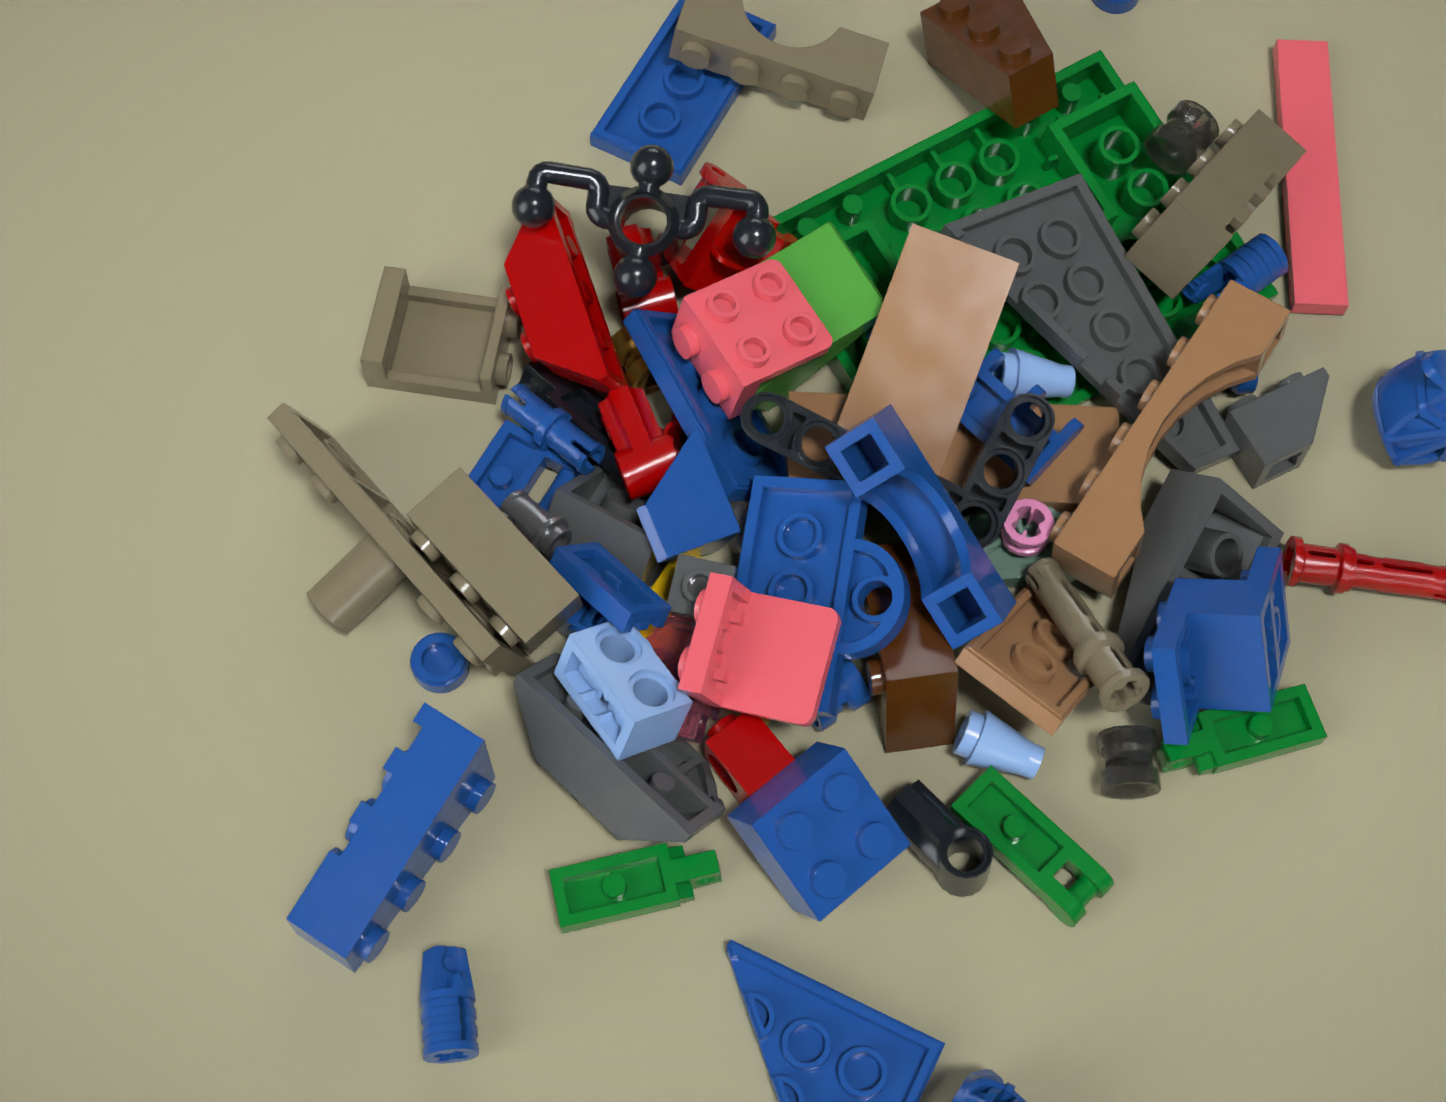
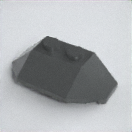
[513,652,725,843]

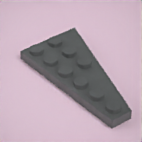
[940,173,1240,473]

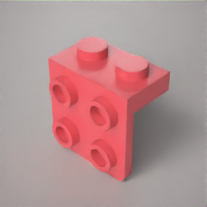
[671,259,833,420]
[678,572,841,727]

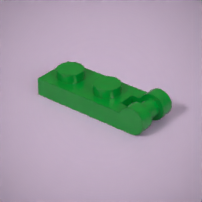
[950,766,1114,927]

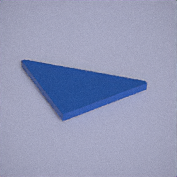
[726,939,945,1102]

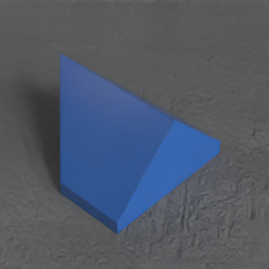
[636,425,741,563]

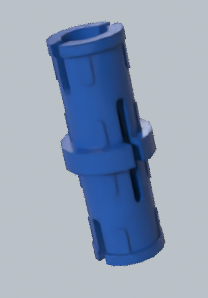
[501,383,606,475]

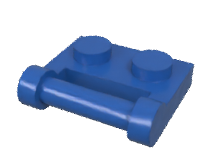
[468,420,580,512]

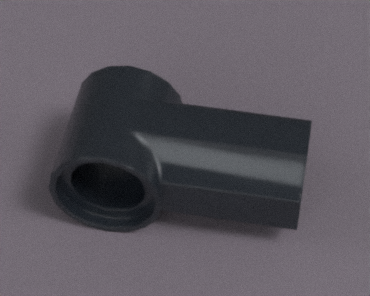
[886,779,993,897]

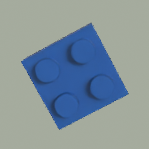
[726,741,911,922]

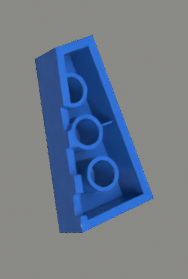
[286,702,496,973]

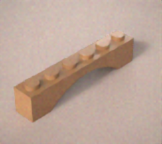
[1048,280,1291,599]

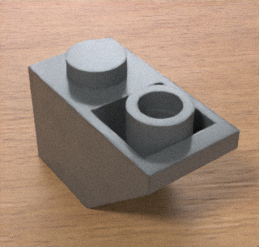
[1225,367,1329,489]

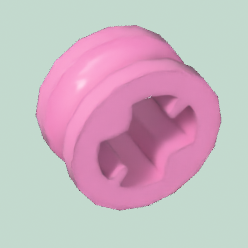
[1000,498,1054,557]

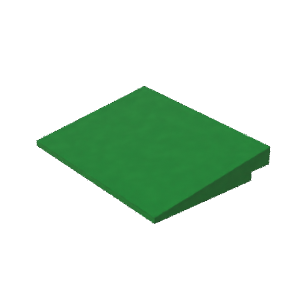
[773,50,1279,405]

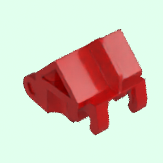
[655,162,798,291]

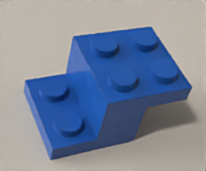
[1144,547,1291,745]

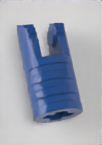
[1182,233,1289,304]

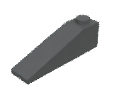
[1117,469,1284,706]

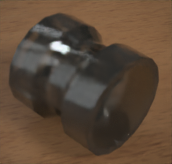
[1144,100,1219,176]
[1097,725,1161,800]

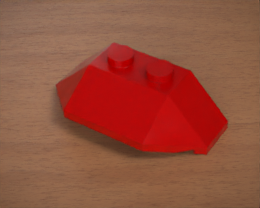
[504,198,629,393]

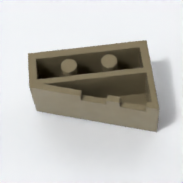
[406,467,583,653]

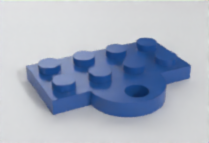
[736,475,911,718]

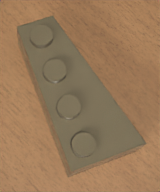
[1124,109,1306,300]

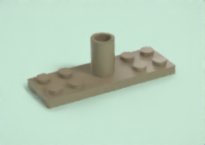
[267,402,535,677]

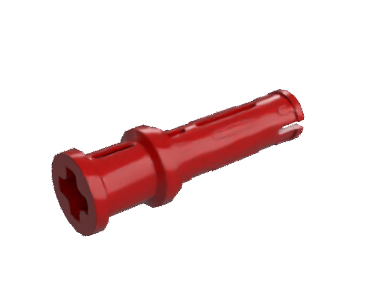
[1282,536,1446,601]

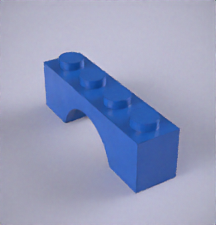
[824,403,1017,650]

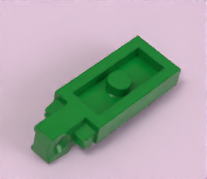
[1155,683,1328,775]
[549,842,722,934]

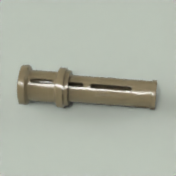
[1025,558,1150,712]

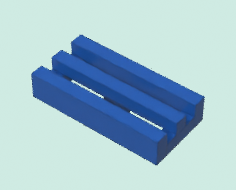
[550,542,672,633]

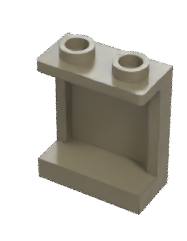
[360,266,523,405]

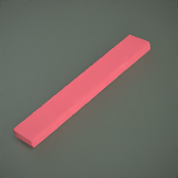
[1273,39,1349,315]

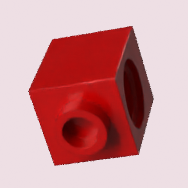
[705,713,795,804]

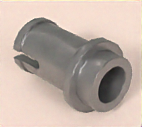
[500,489,572,559]

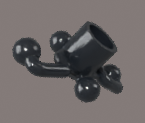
[511,144,776,298]

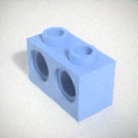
[554,621,693,761]

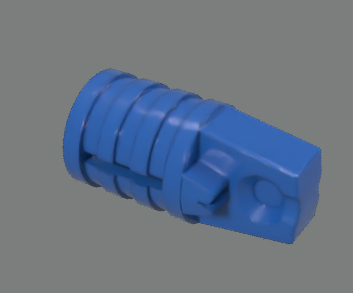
[419,945,479,1064]

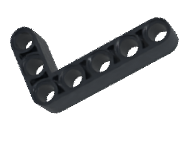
[740,392,1055,548]

